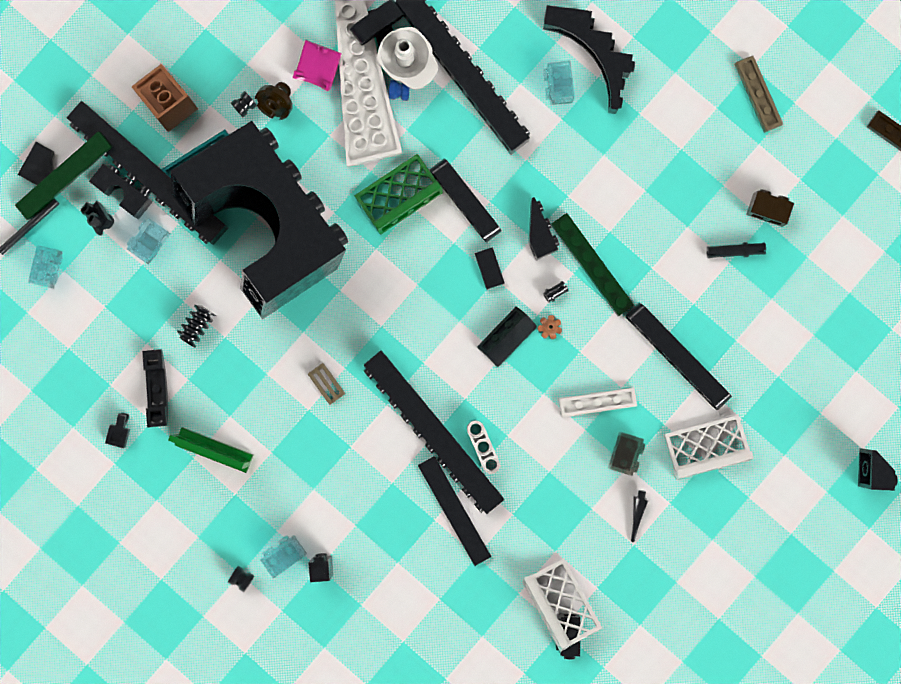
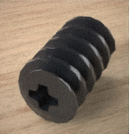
[177,305,217,348]

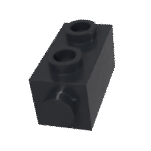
[308,553,333,582]
[556,613,580,660]

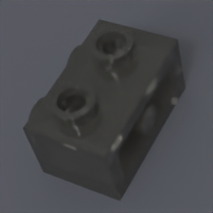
[608,432,645,476]

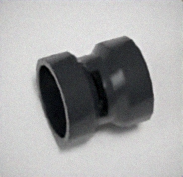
[231,91,257,118]
[228,566,254,592]

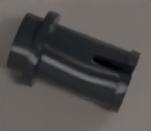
[543,281,569,303]

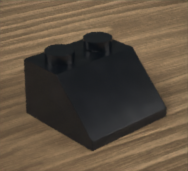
[858,448,898,491]

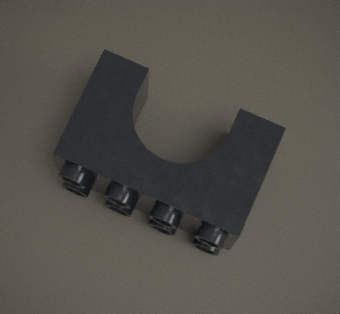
[171,121,348,320]

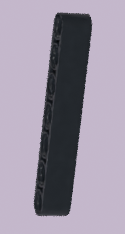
[625,303,732,410]

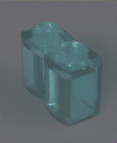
[127,219,171,264]

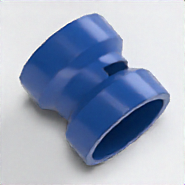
[389,80,410,101]

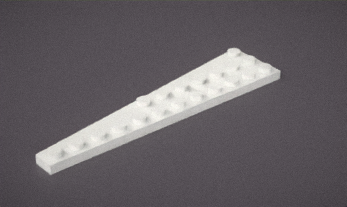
[335,0,402,167]

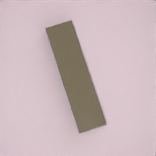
[734,55,783,133]

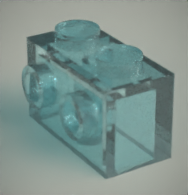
[543,61,574,105]
[28,245,63,289]
[260,535,307,578]

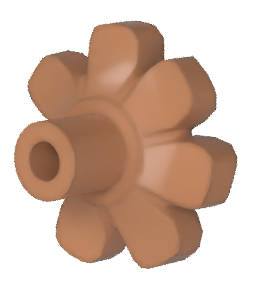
[538,315,562,340]

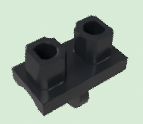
[80,201,114,236]

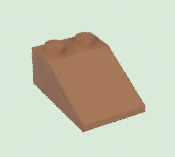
[131,64,198,132]

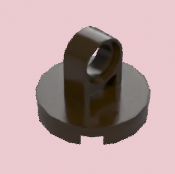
[255,82,293,120]

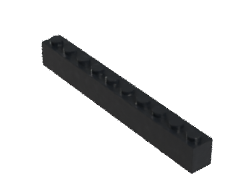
[396,0,530,155]
[66,101,228,245]
[363,350,505,514]

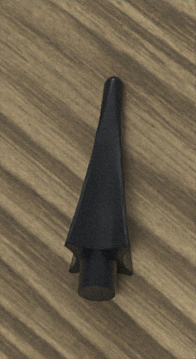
[631,490,648,543]

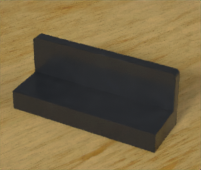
[477,306,537,367]

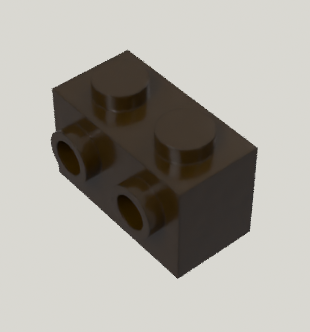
[746,189,794,227]

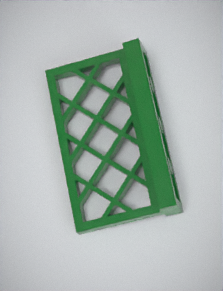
[354,154,443,235]
[168,427,254,473]

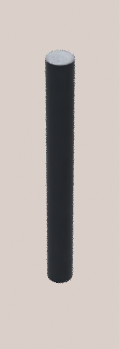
[0,198,60,255]

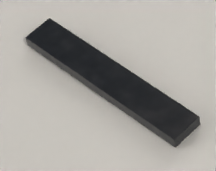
[418,456,491,566]

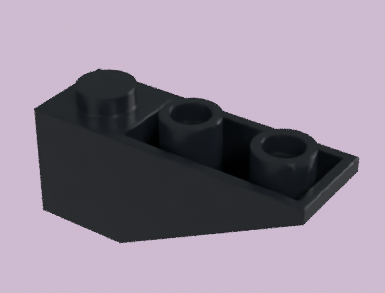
[528,197,560,261]

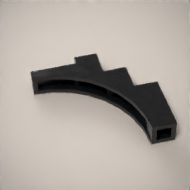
[543,5,635,114]

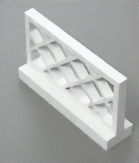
[664,415,754,480]
[523,559,602,652]

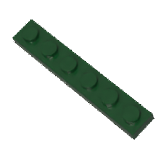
[551,213,634,316]

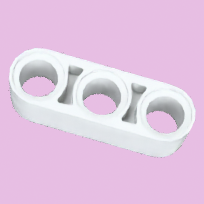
[467,420,500,474]

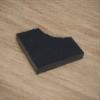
[17,142,55,185]

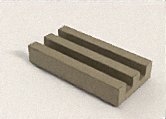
[308,363,346,405]

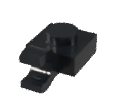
[105,413,130,448]

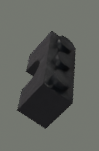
[89,164,152,220]

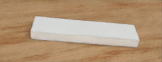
[558,387,637,418]

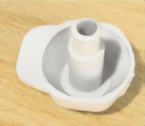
[377,27,438,90]

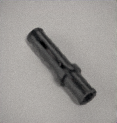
[706,242,766,259]

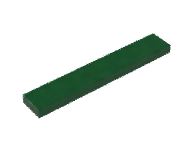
[15,131,113,220]

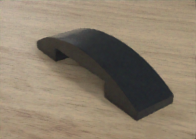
[142,349,168,428]

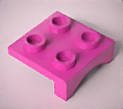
[292,40,342,91]

